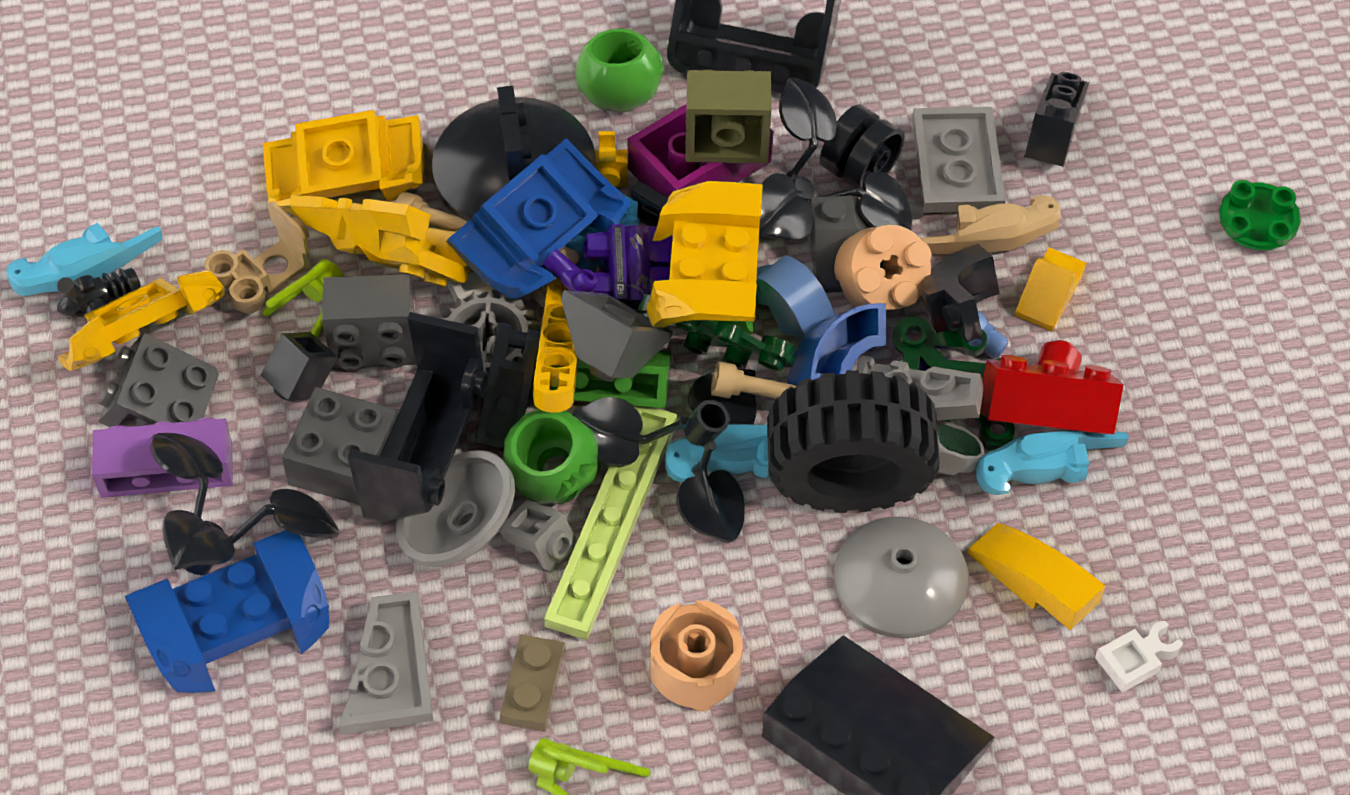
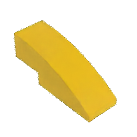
[967,523,1105,630]

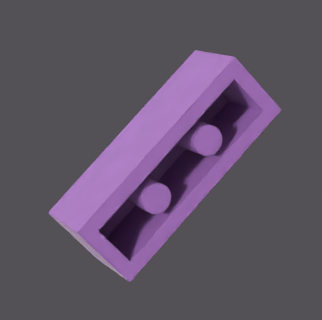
[92,418,233,498]

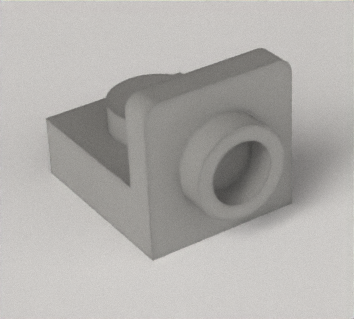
[500,499,577,572]

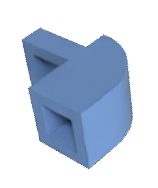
[756,255,836,338]

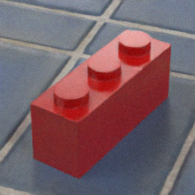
[980,355,1124,435]

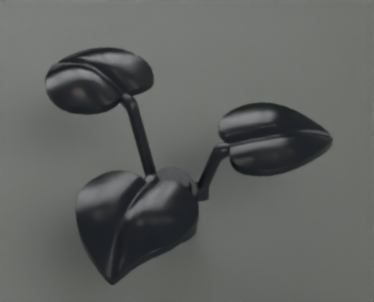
[759,78,912,241]
[572,369,757,543]
[150,433,340,575]

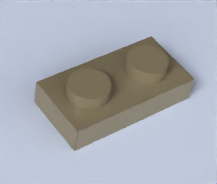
[499,634,565,732]

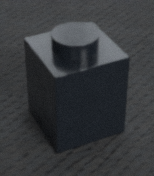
[261,332,338,401]

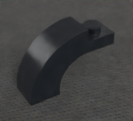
[924,244,1000,342]

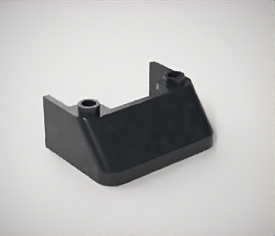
[667,0,841,94]
[347,312,489,523]

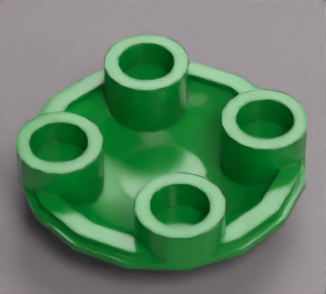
[1219,180,1301,250]

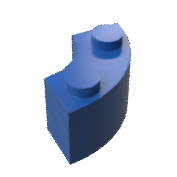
[787,303,886,385]

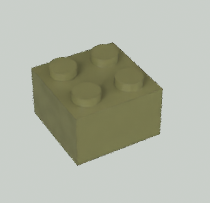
[686,70,771,163]

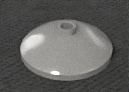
[396,450,515,567]
[834,517,969,638]

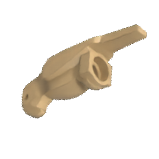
[920,195,1060,254]

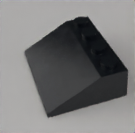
[762,635,995,795]

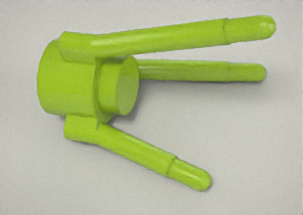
[262,259,345,338]
[528,737,651,795]

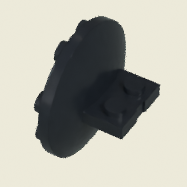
[432,85,596,221]

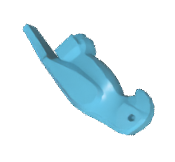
[6,223,163,296]
[665,424,769,482]
[976,430,1129,495]

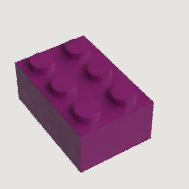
[627,104,774,198]

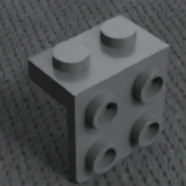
[98,332,219,427]

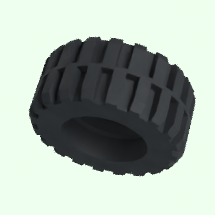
[767,370,940,513]

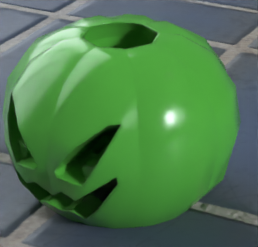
[575,29,663,113]
[503,409,598,505]

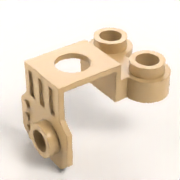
[204,202,309,314]

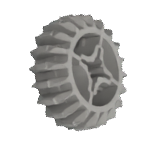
[440,290,542,398]

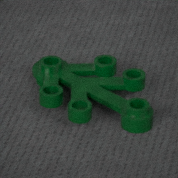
[637,294,796,371]
[892,316,1015,451]

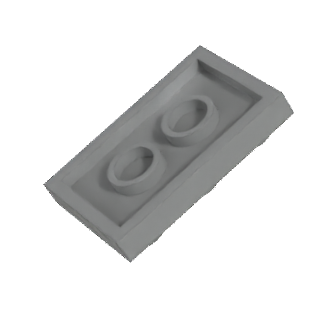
[912,107,1006,213]

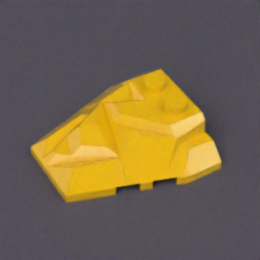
[289,195,471,287]

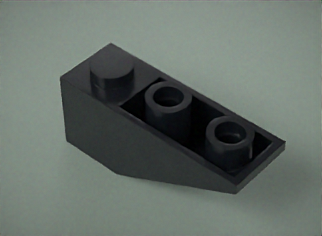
[1024,72,1090,167]

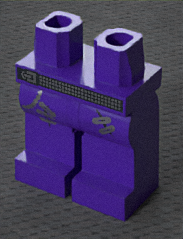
[583,224,673,309]

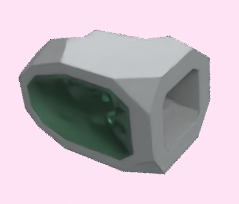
[937,420,985,476]

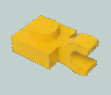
[595,131,628,187]

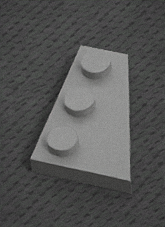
[856,355,984,421]
[339,591,434,735]

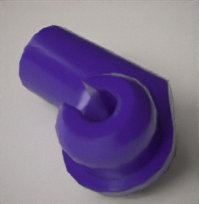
[542,248,598,292]

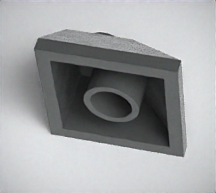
[809,196,885,293]
[561,290,674,382]

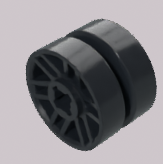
[820,104,905,189]

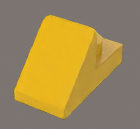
[1014,247,1087,332]

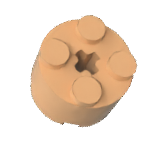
[834,225,931,310]
[650,600,743,711]

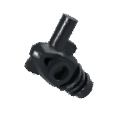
[57,267,141,319]

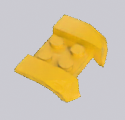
[263,110,425,217]
[646,181,763,328]
[57,270,225,372]

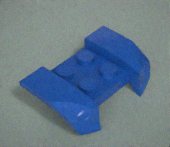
[446,138,631,299]
[125,530,329,693]

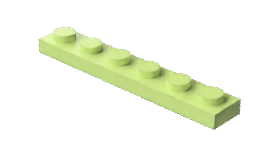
[544,406,677,640]

